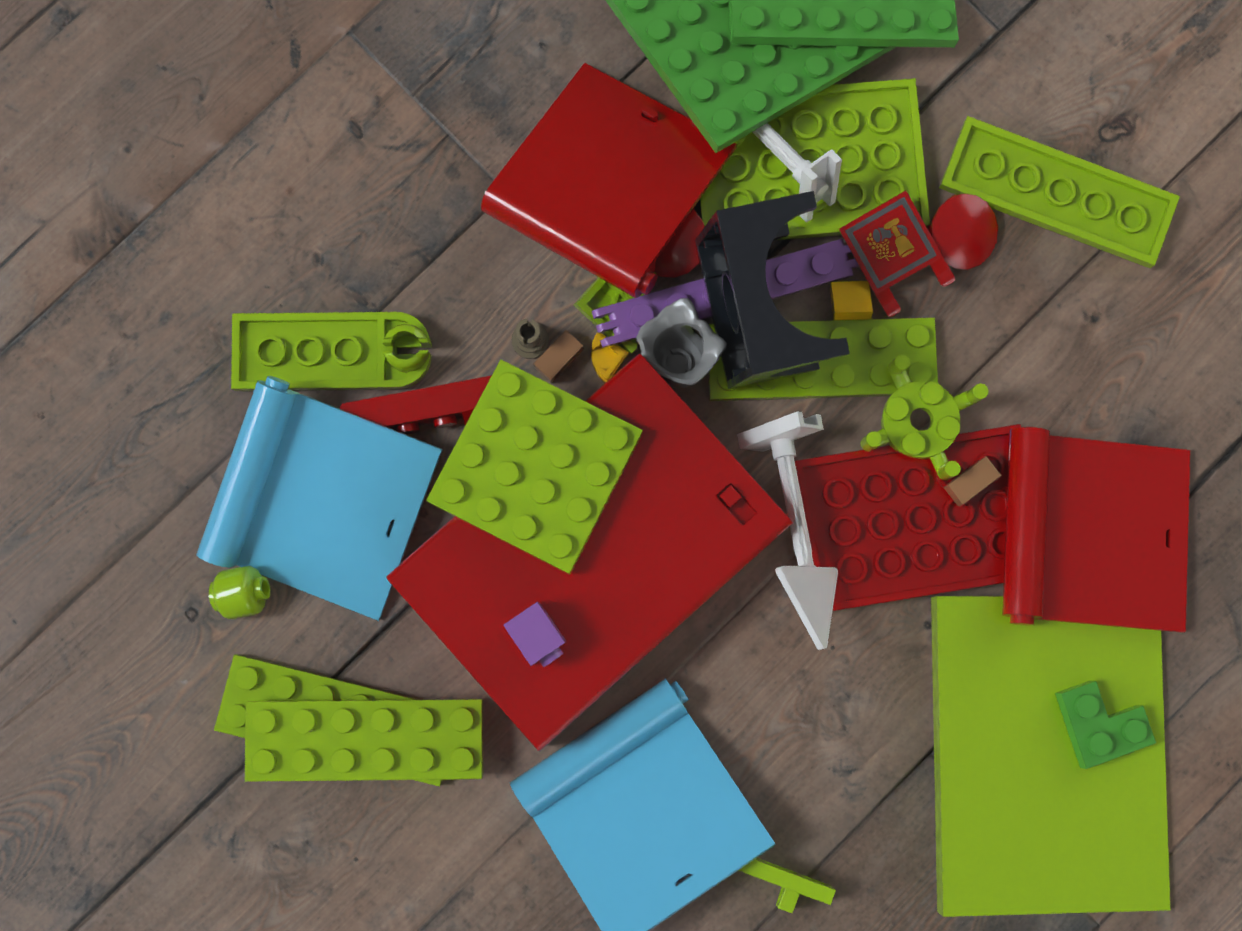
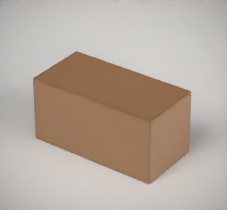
[533,330,584,383]
[944,456,1001,506]

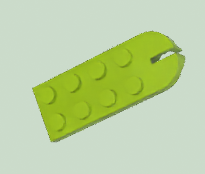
[231,312,432,391]

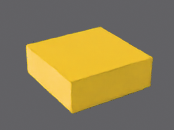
[830,281,873,320]

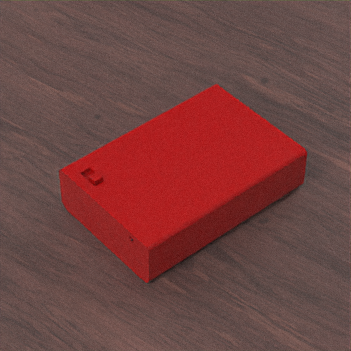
[386,353,793,752]

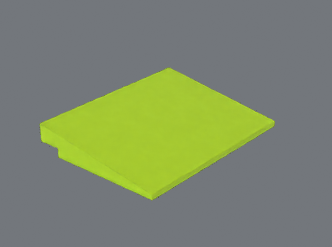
[931,596,1171,917]

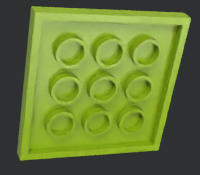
[426,359,643,574]

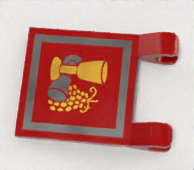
[839,190,955,317]

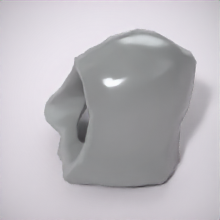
[636,298,727,388]

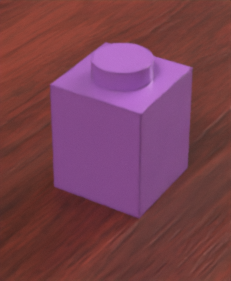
[503,602,566,668]

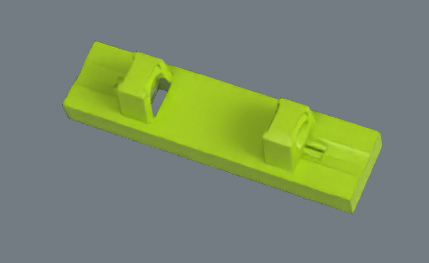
[738,858,836,913]

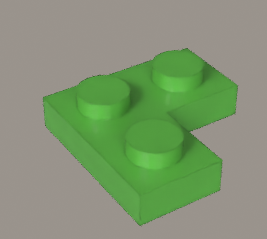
[1055,681,1156,769]

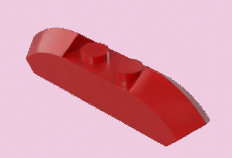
[339,375,492,435]

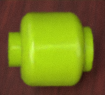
[209,566,271,619]

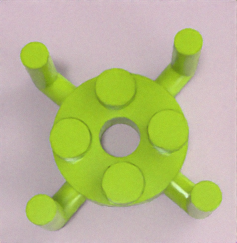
[860,354,989,480]

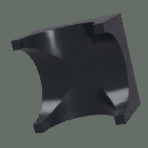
[695,191,850,389]

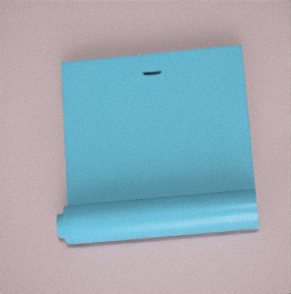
[196,376,443,621]
[510,678,776,931]

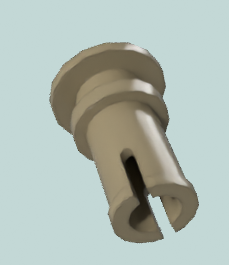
[512,319,549,359]

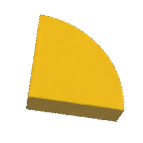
[591,332,629,383]

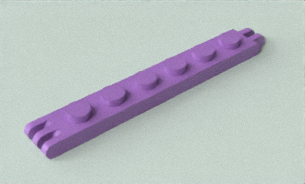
[591,239,859,348]

